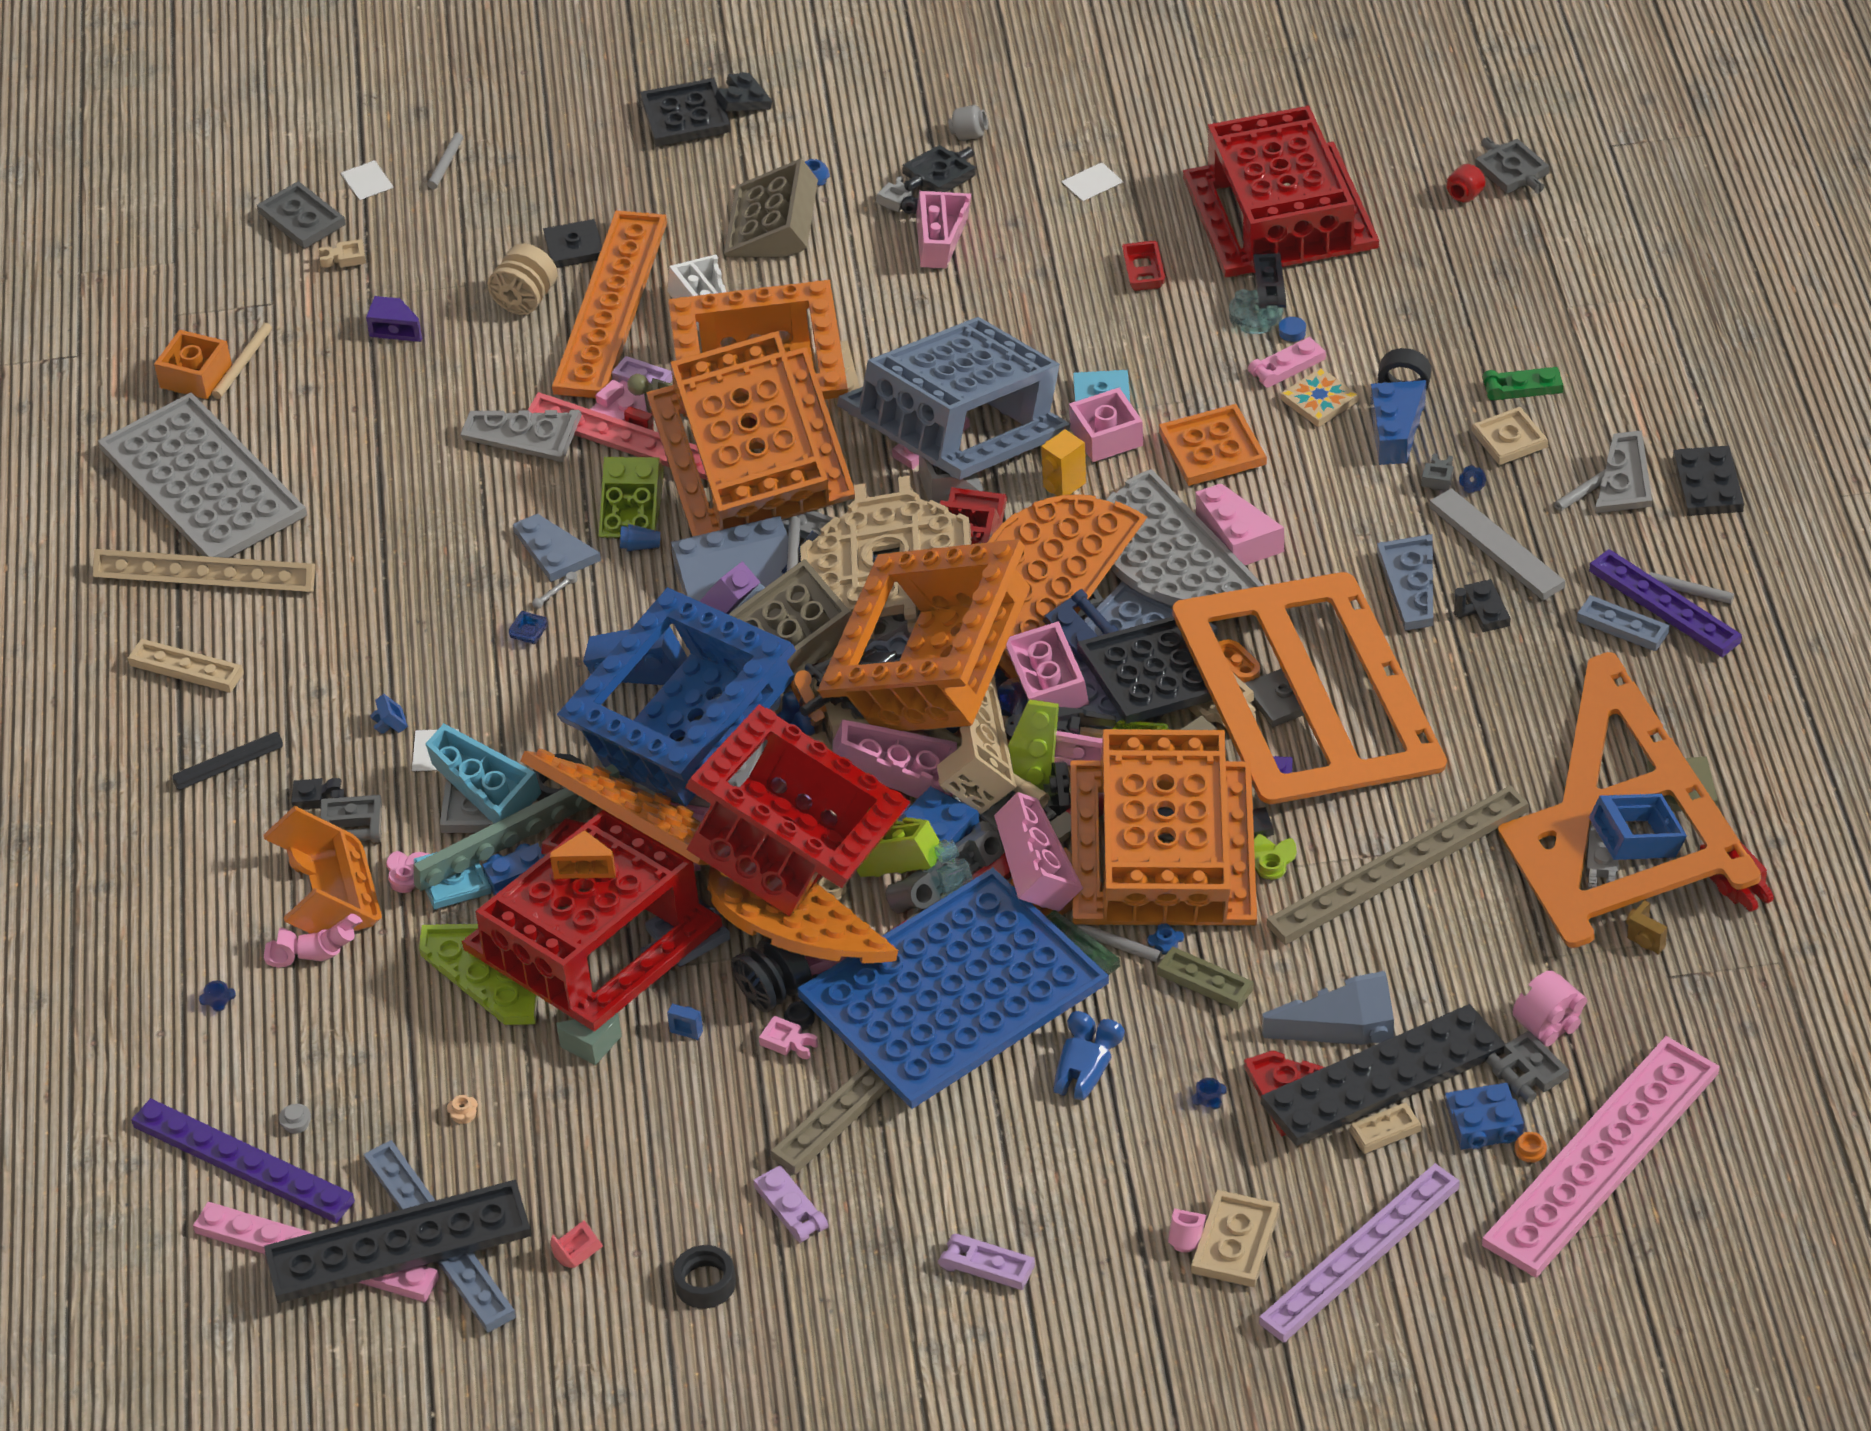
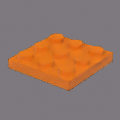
[1159,404,1267,486]

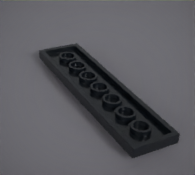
[1260,1004,1505,1146]
[264,1179,532,1304]

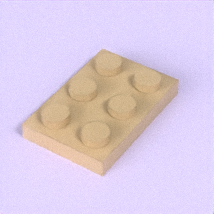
[1191,1190,1280,1288]

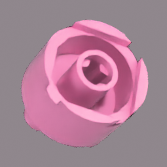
[1513,970,1587,1046]

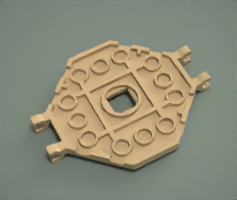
[800,475,971,639]

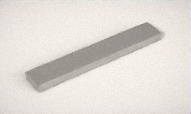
[1430,488,1565,601]

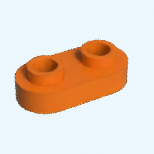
[1218,639,1260,683]

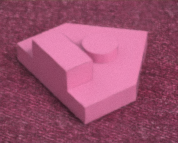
[590,380,647,421]

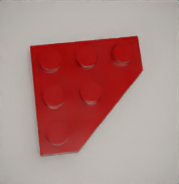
[1244,1050,1325,1137]

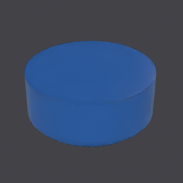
[1279,317,1306,342]

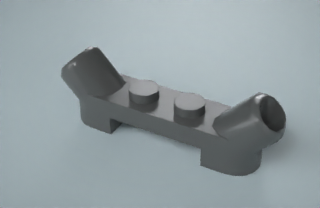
[885,822,1004,913]

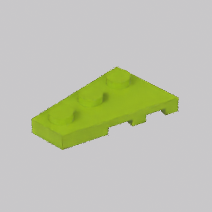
[1008,699,1059,790]

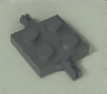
[1475,137,1550,194]

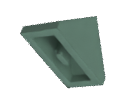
[556,1013,622,1065]

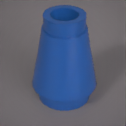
[620,524,660,552]

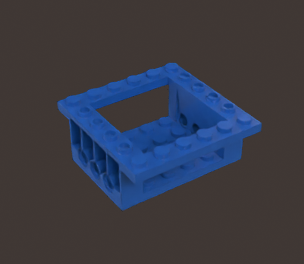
[557,587,796,807]

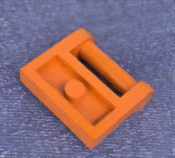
[791,670,827,727]

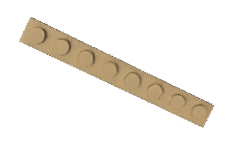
[93,549,315,592]

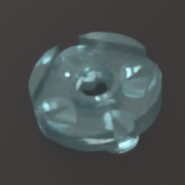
[1229,289,1283,334]

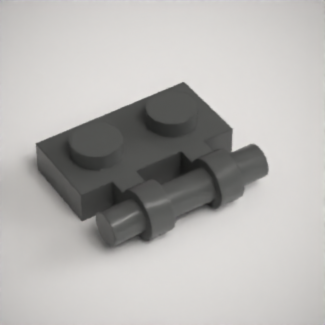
[1487,1030,1569,1103]

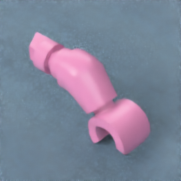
[264,914,363,968]

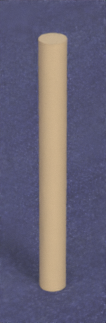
[212,323,272,399]

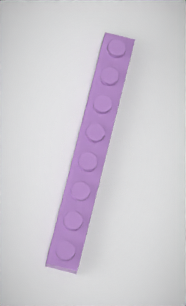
[1259,1163,1460,1343]

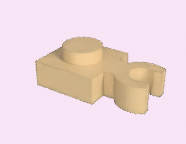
[319,239,366,268]

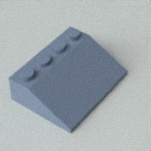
[671,516,788,601]

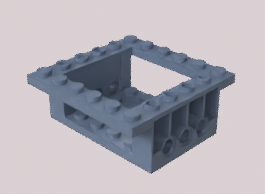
[837,317,1071,480]

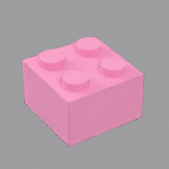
[1069,387,1143,462]

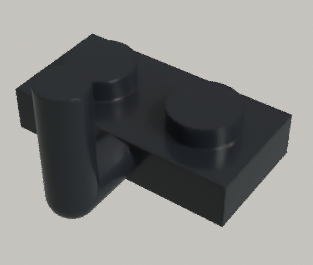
[1454,579,1511,632]

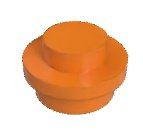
[1514,1132,1547,1162]

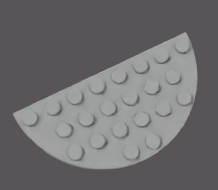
[1106,469,1264,606]

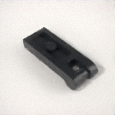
[1253,253,1286,309]

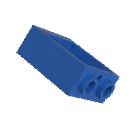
[1589,794,1687,860]

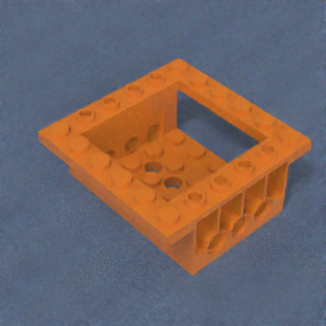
[668,280,848,450]
[646,331,855,537]
[817,539,1030,731]
[1070,729,1257,926]

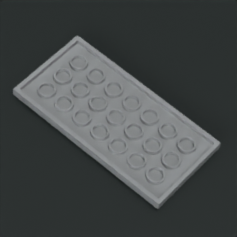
[98,393,307,558]

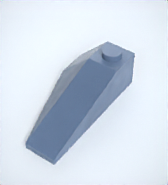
[1262,971,1394,1045]

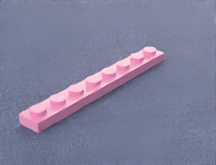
[193,1202,439,1302]

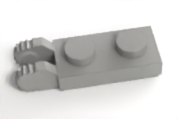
[1586,823,1618,890]

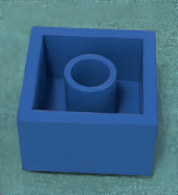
[898,786,979,853]

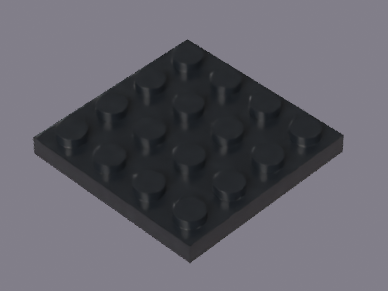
[1077,616,1213,724]

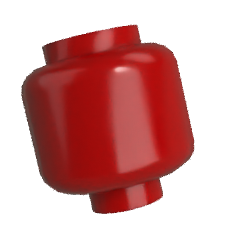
[1446,163,1485,203]

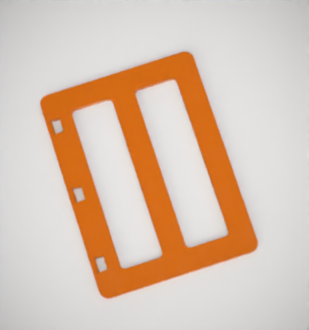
[1172,572,1447,804]

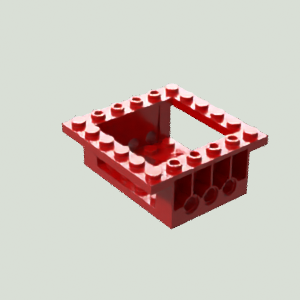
[1183,105,1379,278]
[685,704,911,917]
[462,810,722,1032]

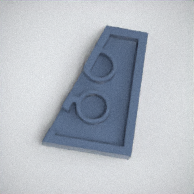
[513,514,601,582]

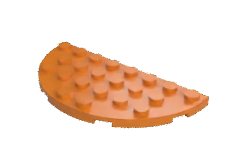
[987,494,1147,691]
[520,749,709,865]
[707,866,898,963]

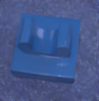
[370,694,408,734]

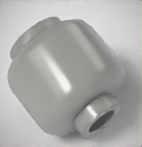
[948,105,988,141]

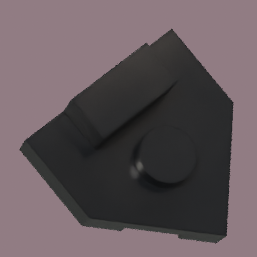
[1043,761,1071,815]

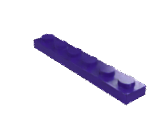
[1589,549,1742,657]

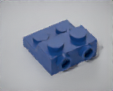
[482,843,545,896]
[1445,1083,1524,1150]

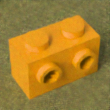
[1041,429,1086,496]

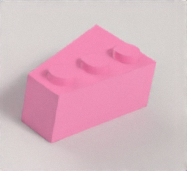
[916,191,972,268]
[1196,483,1284,565]

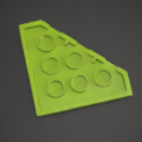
[419,924,538,1025]

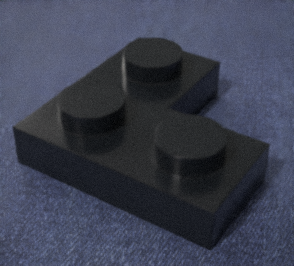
[715,72,773,111]

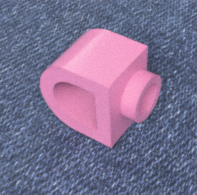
[1168,1209,1206,1252]

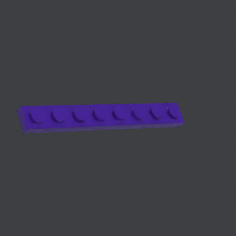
[131,1098,355,1224]

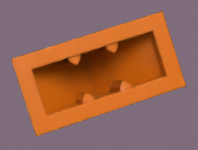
[550,830,616,879]

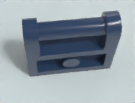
[1043,589,1119,663]

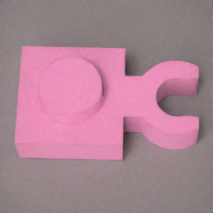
[759,1016,818,1059]

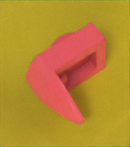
[551,1220,603,1268]

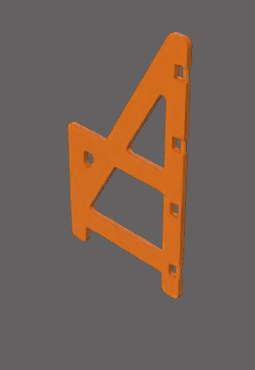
[1498,652,1761,948]

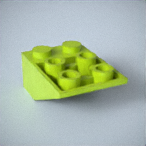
[599,457,664,538]

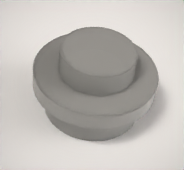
[279,1104,311,1134]

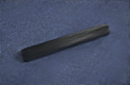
[172,732,283,790]

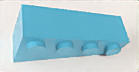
[425,723,541,824]

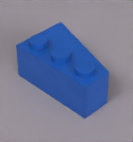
[1370,380,1426,465]
[583,626,687,685]

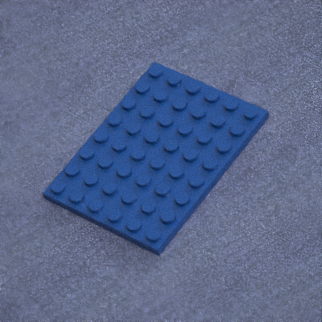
[798,868,1109,1109]

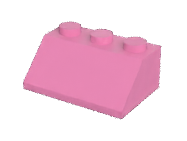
[1006,621,1089,708]

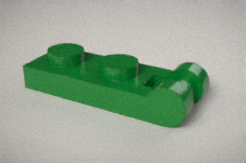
[1482,367,1564,401]

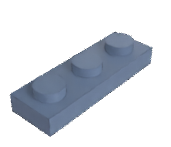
[1577,595,1669,652]

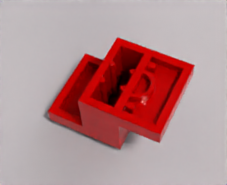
[940,487,1007,544]

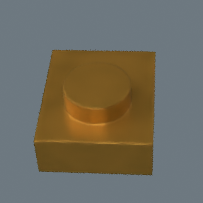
[1626,900,1667,955]

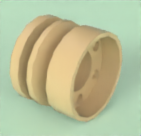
[487,243,558,315]

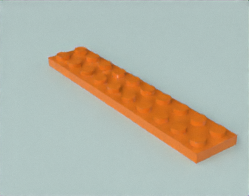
[552,210,667,398]

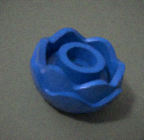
[805,159,830,186]

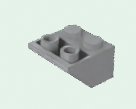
[919,456,984,504]

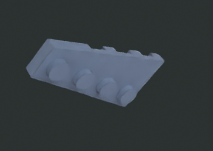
[1377,534,1433,631]

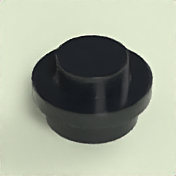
[784,1001,815,1030]

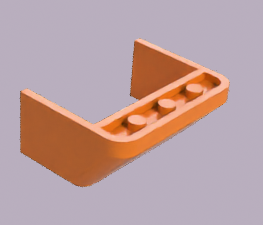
[263,806,382,934]

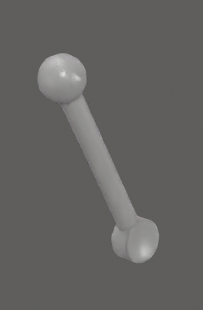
[532,572,578,609]

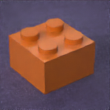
[154,329,232,399]

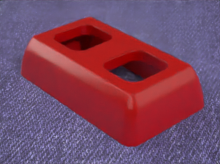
[1122,241,1165,291]

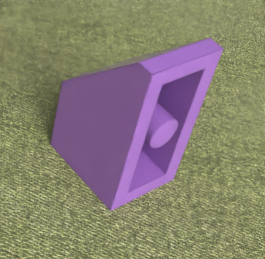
[700,561,761,614]

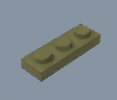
[1157,946,1253,1010]

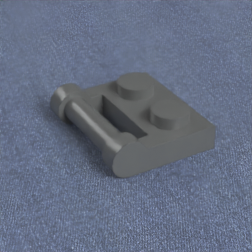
[321,795,382,843]

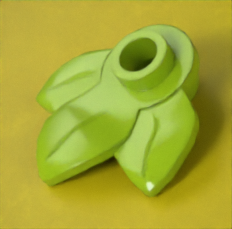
[1254,834,1297,880]

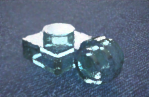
[935,839,973,897]

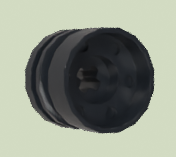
[731,937,812,1013]

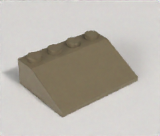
[724,158,818,257]
[729,559,851,675]

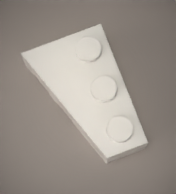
[667,254,726,331]

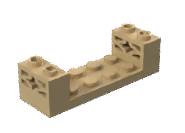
[937,675,1016,814]

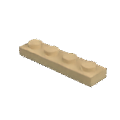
[128,638,244,693]

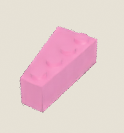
[833,719,957,799]
[994,792,1083,911]

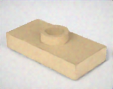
[1349,1102,1421,1154]

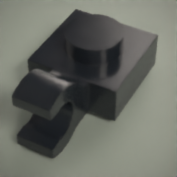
[291,778,345,809]

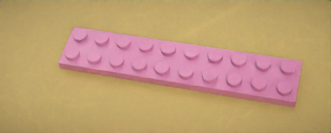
[1482,1036,1719,1278]

